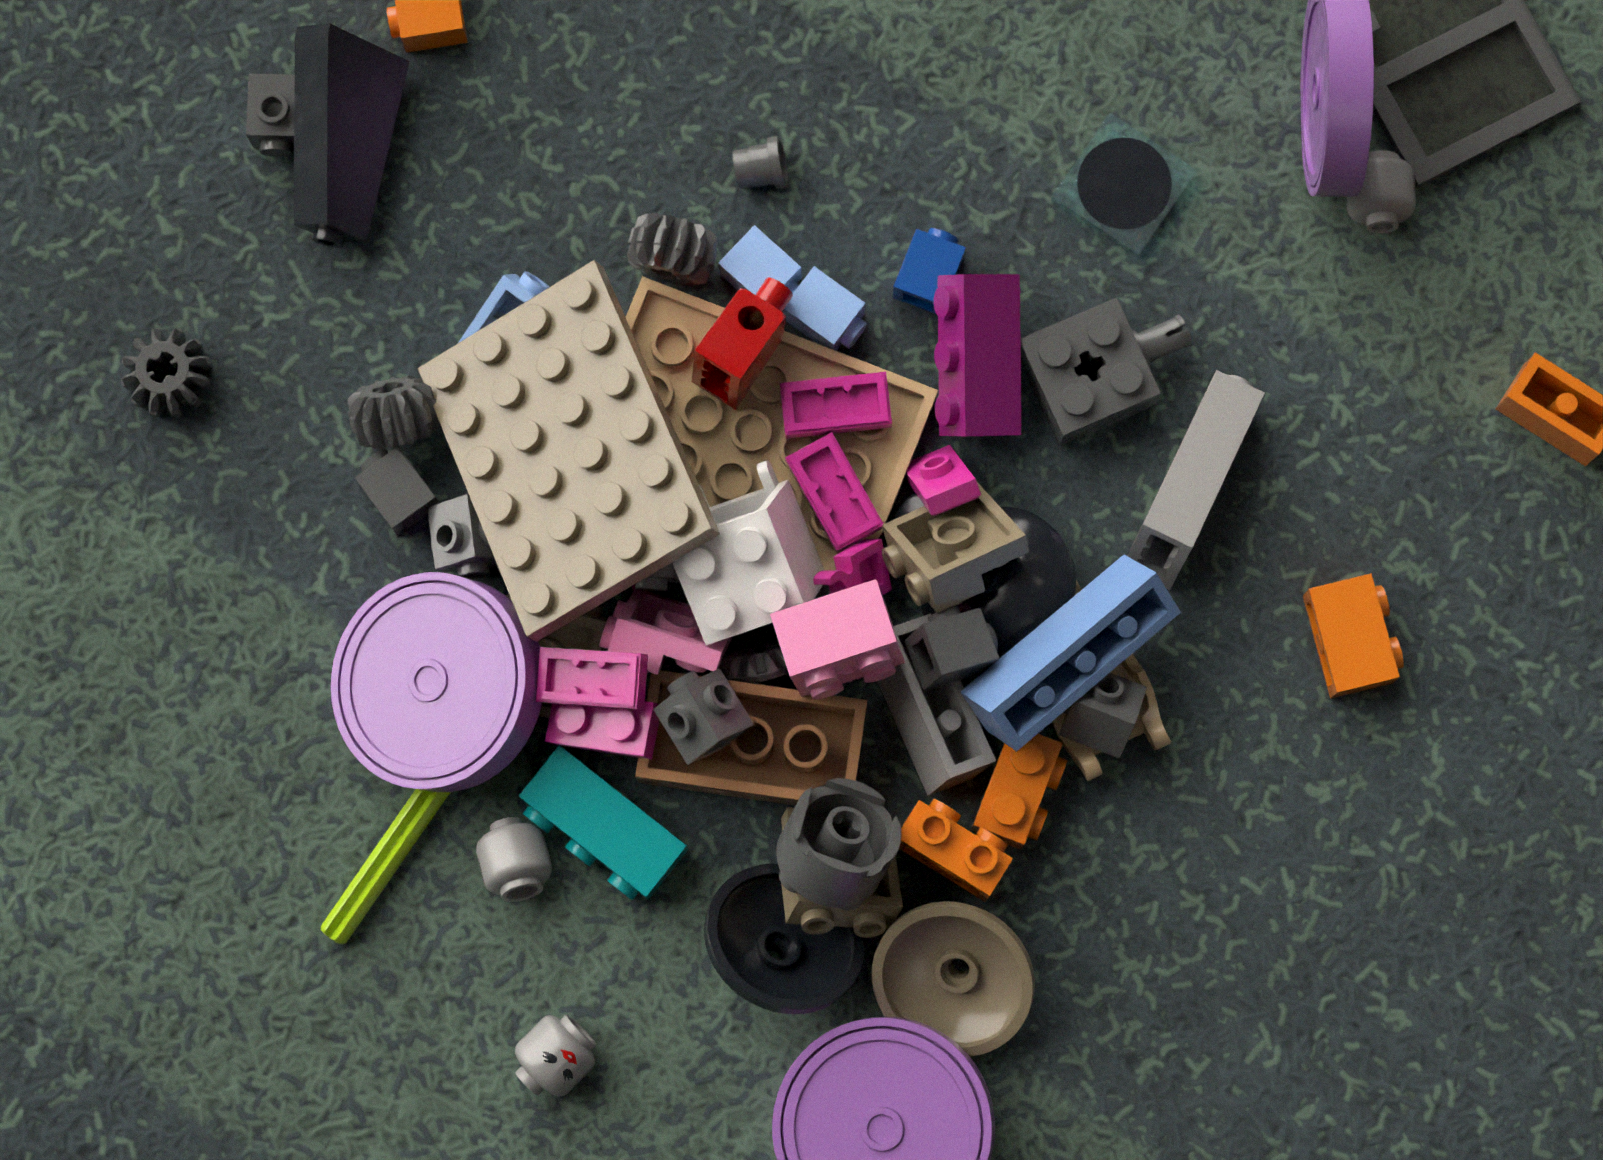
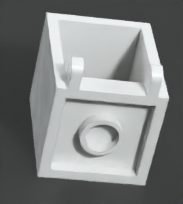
[672,460,824,645]

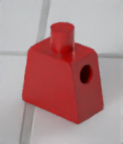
[691,277,793,410]

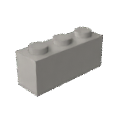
[877,613,996,796]

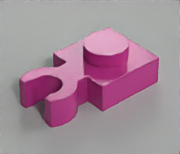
[813,539,892,595]

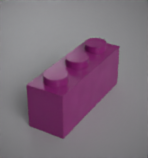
[934,274,1021,437]

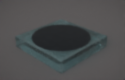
[1051,113,1197,259]

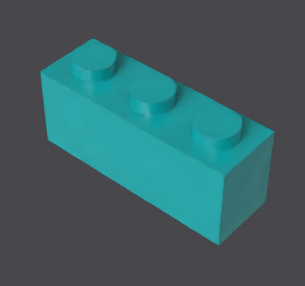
[519,745,689,900]

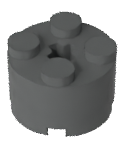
[776,778,901,911]

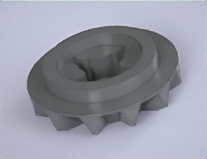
[718,639,789,683]

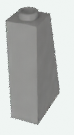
[1127,370,1265,590]

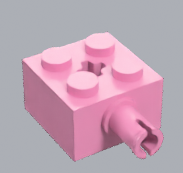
[770,579,905,700]

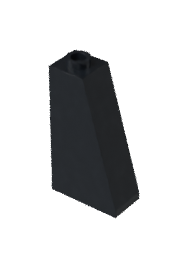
[294,23,410,248]

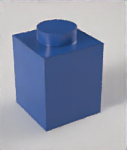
[893,228,966,314]

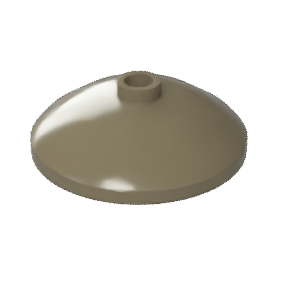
[872,901,1035,1057]

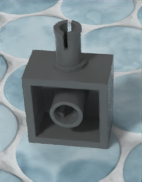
[1021,297,1192,447]

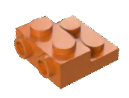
[899,799,1013,902]

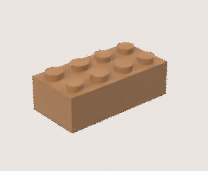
[635,670,867,806]

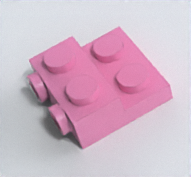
[599,589,733,675]

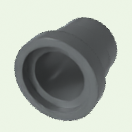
[733,136,789,189]

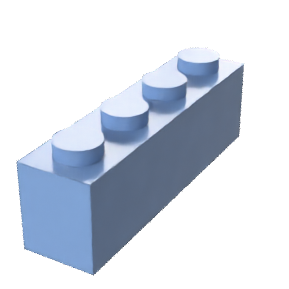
[961,555,1181,752]

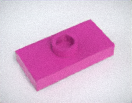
[780,372,892,439]
[785,432,883,553]
[906,445,981,516]
[536,647,648,709]

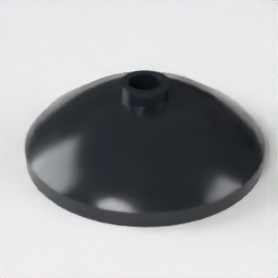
[921,507,1076,665]
[704,864,865,1014]

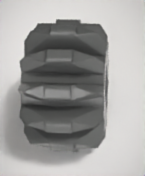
[627,212,718,286]
[121,328,212,418]
[348,375,440,450]

